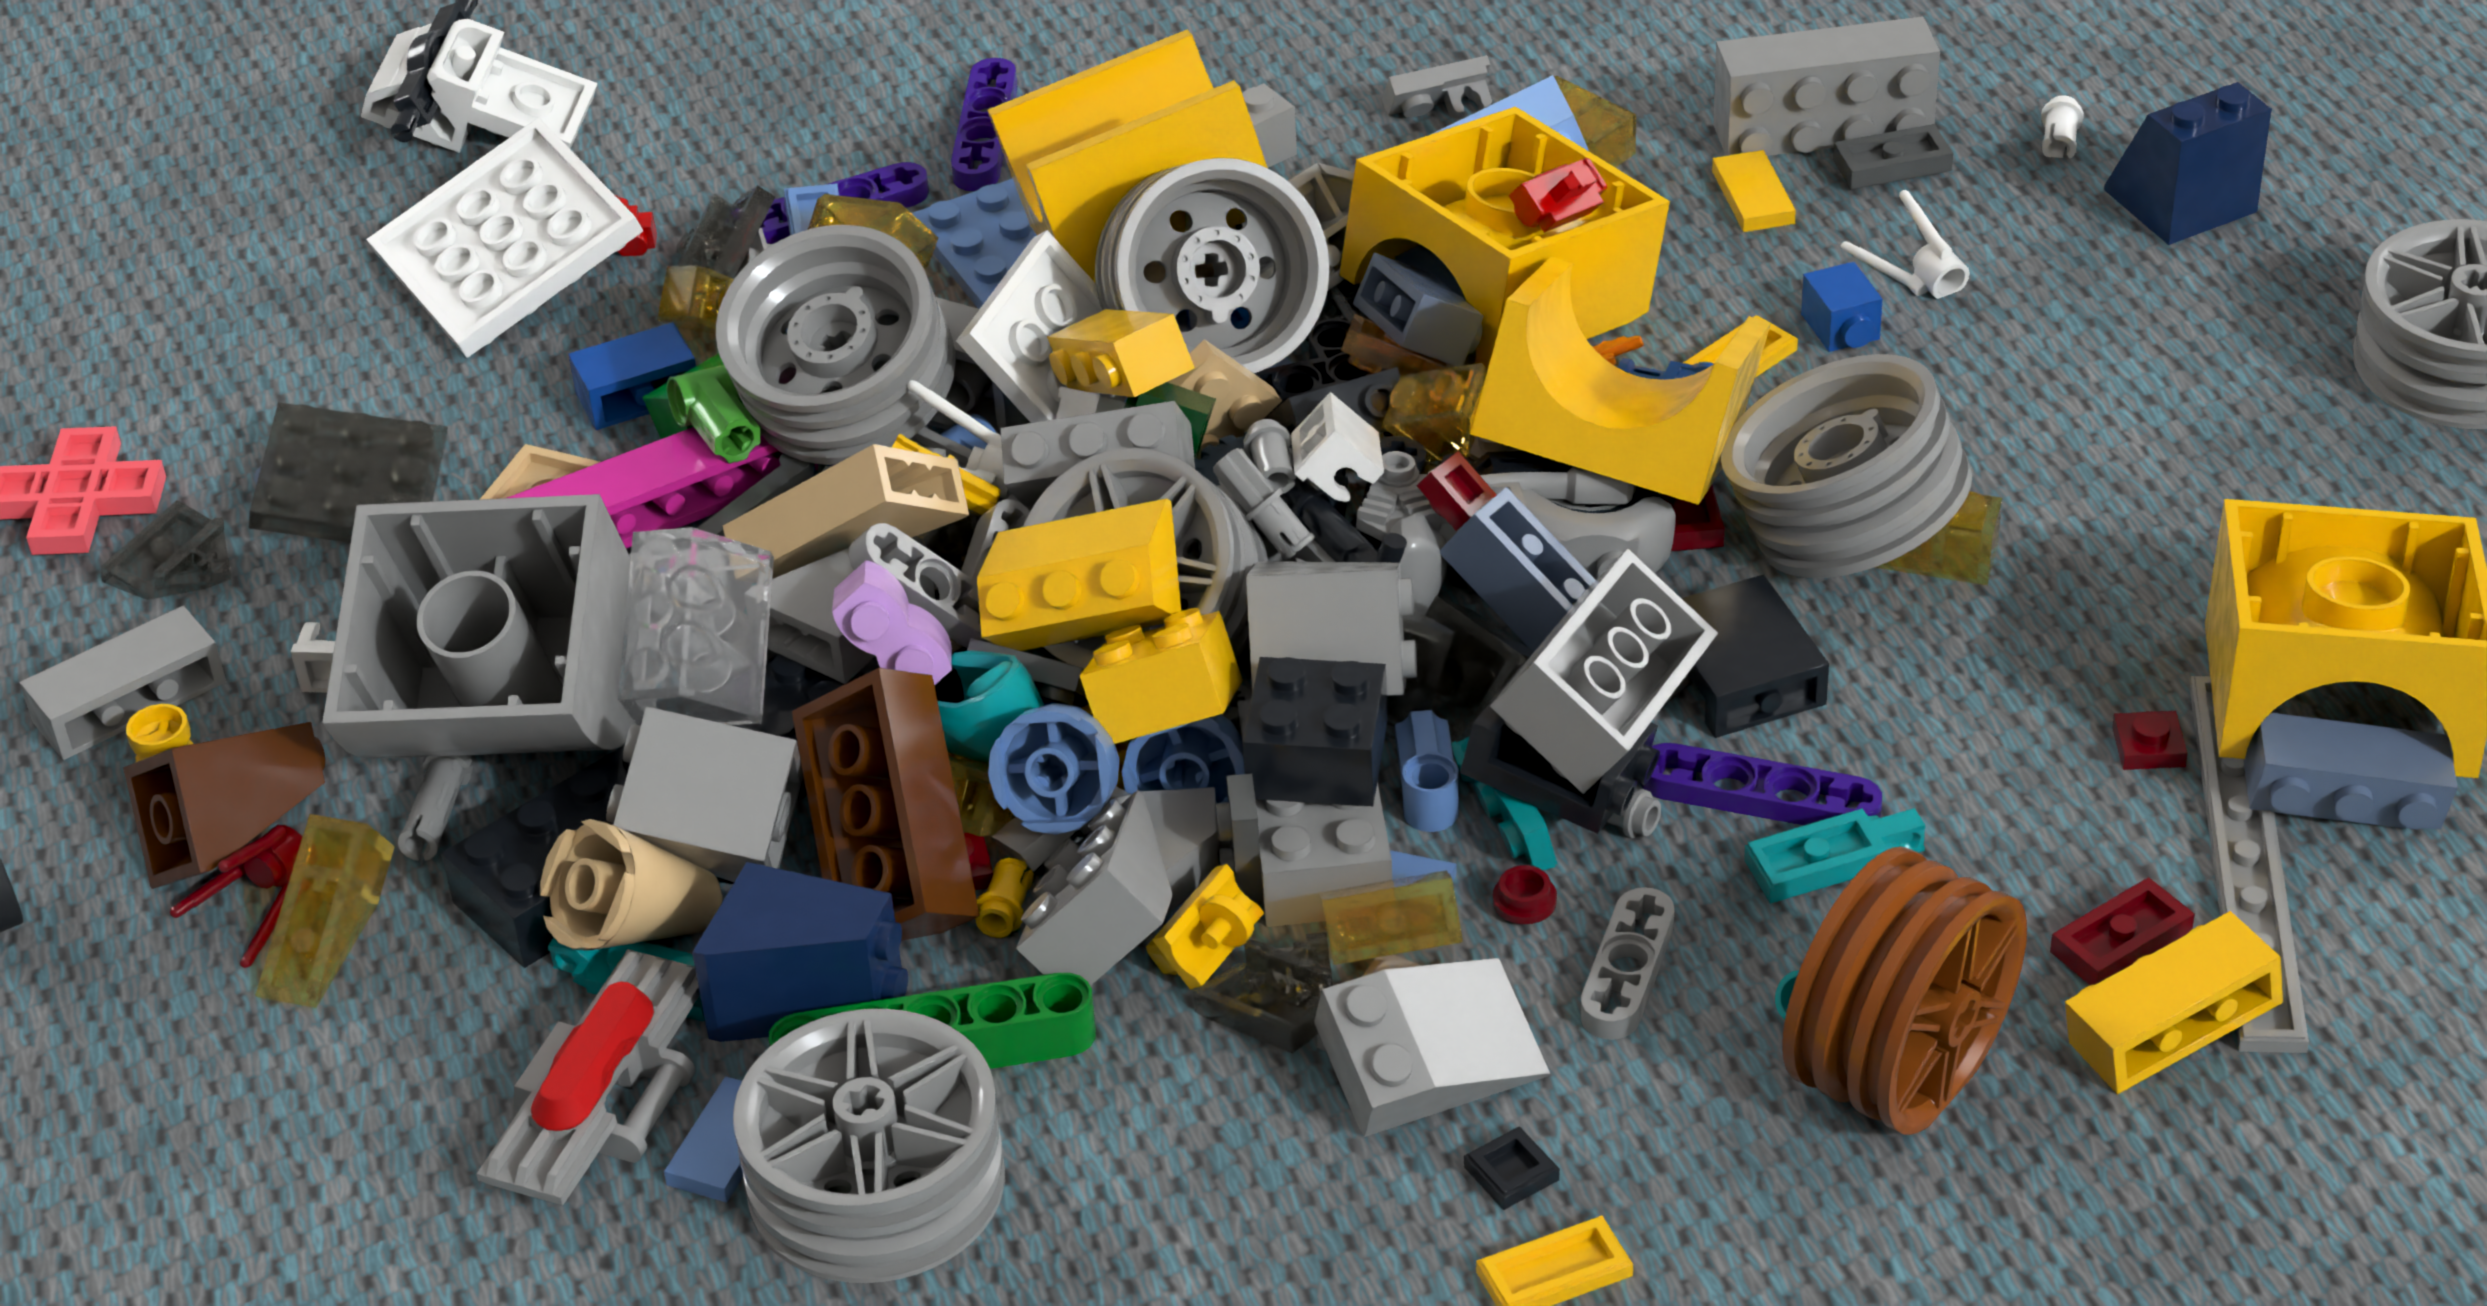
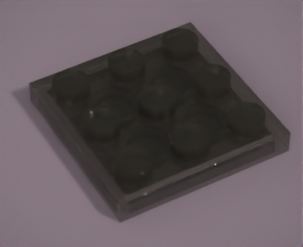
[249,402,448,543]

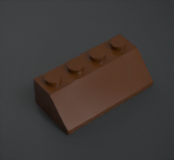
[792,668,980,941]

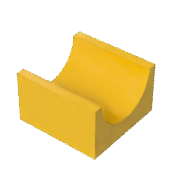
[987,29,1268,282]
[1339,106,1670,374]
[1470,256,1771,505]
[2205,499,2487,778]

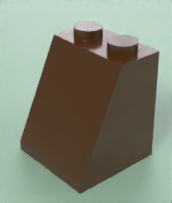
[123,722,325,889]

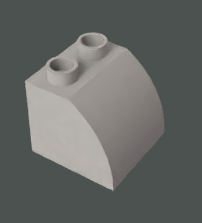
[322,494,654,759]

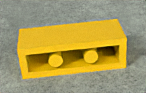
[1047,309,1195,397]
[2065,911,2283,1095]

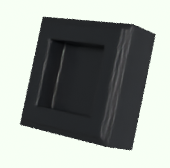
[1464,1126,1560,1210]

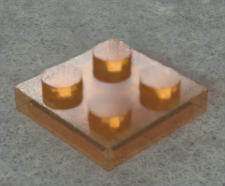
[1341,314,1458,397]

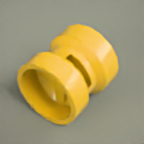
[126,704,193,762]

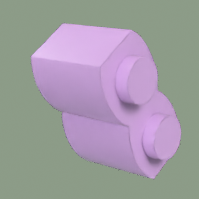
[832,560,952,685]

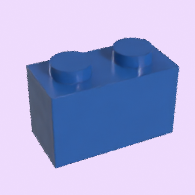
[568,322,696,430]

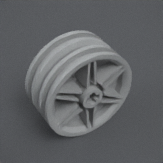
[1095,158,1330,373]
[2353,219,2487,429]
[716,225,956,465]
[1721,354,1972,578]
[1023,447,1268,669]
[733,1009,1005,1283]

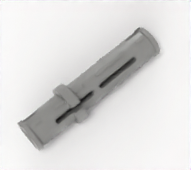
[398,755,474,861]

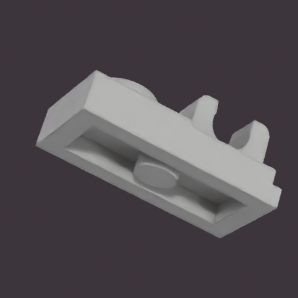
[1382,55,1492,119]

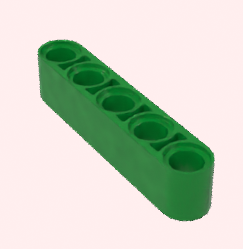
[768,972,1096,1069]

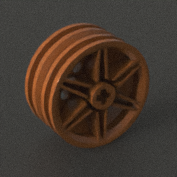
[1782,846,2027,1135]

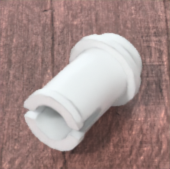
[2041,96,2084,158]

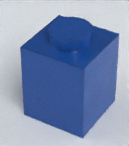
[1801,262,1883,352]

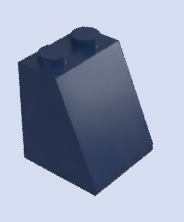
[2104,82,2272,245]
[692,862,908,1042]

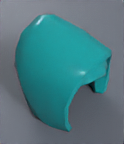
[938,650,1044,764]

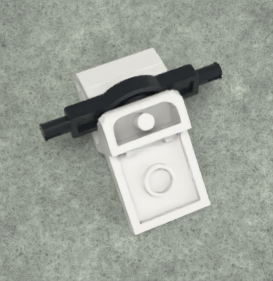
[361,0,597,153]

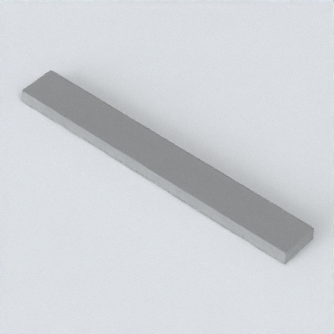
[2189,676,2309,1053]

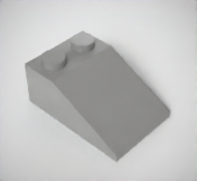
[1314,958,1550,1137]

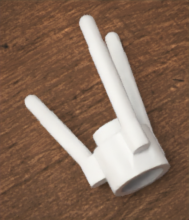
[1841,190,1970,299]
[907,380,1011,499]

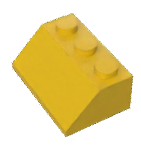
[977,498,1181,651]

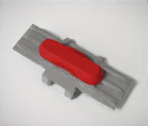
[476,949,700,1206]

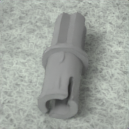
[1213,448,1315,561]

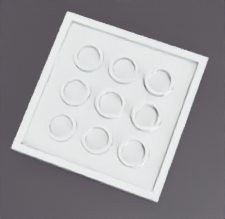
[366,117,643,358]

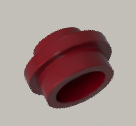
[1492,865,1557,924]

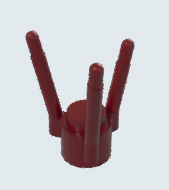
[170,824,311,968]

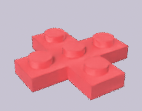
[0,426,166,555]

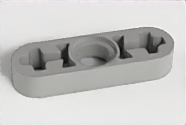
[1581,887,1674,1040]

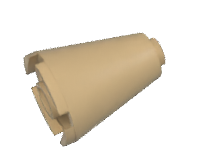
[540,819,722,951]

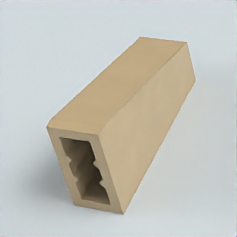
[723,444,969,585]

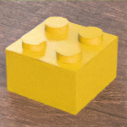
[1080,608,1243,744]

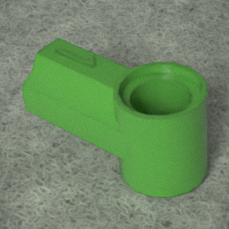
[666,365,760,463]

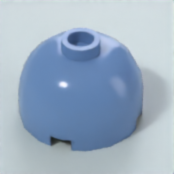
[988,703,1119,835]
[1122,714,1245,803]

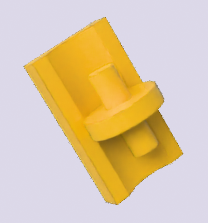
[1146,864,1264,990]

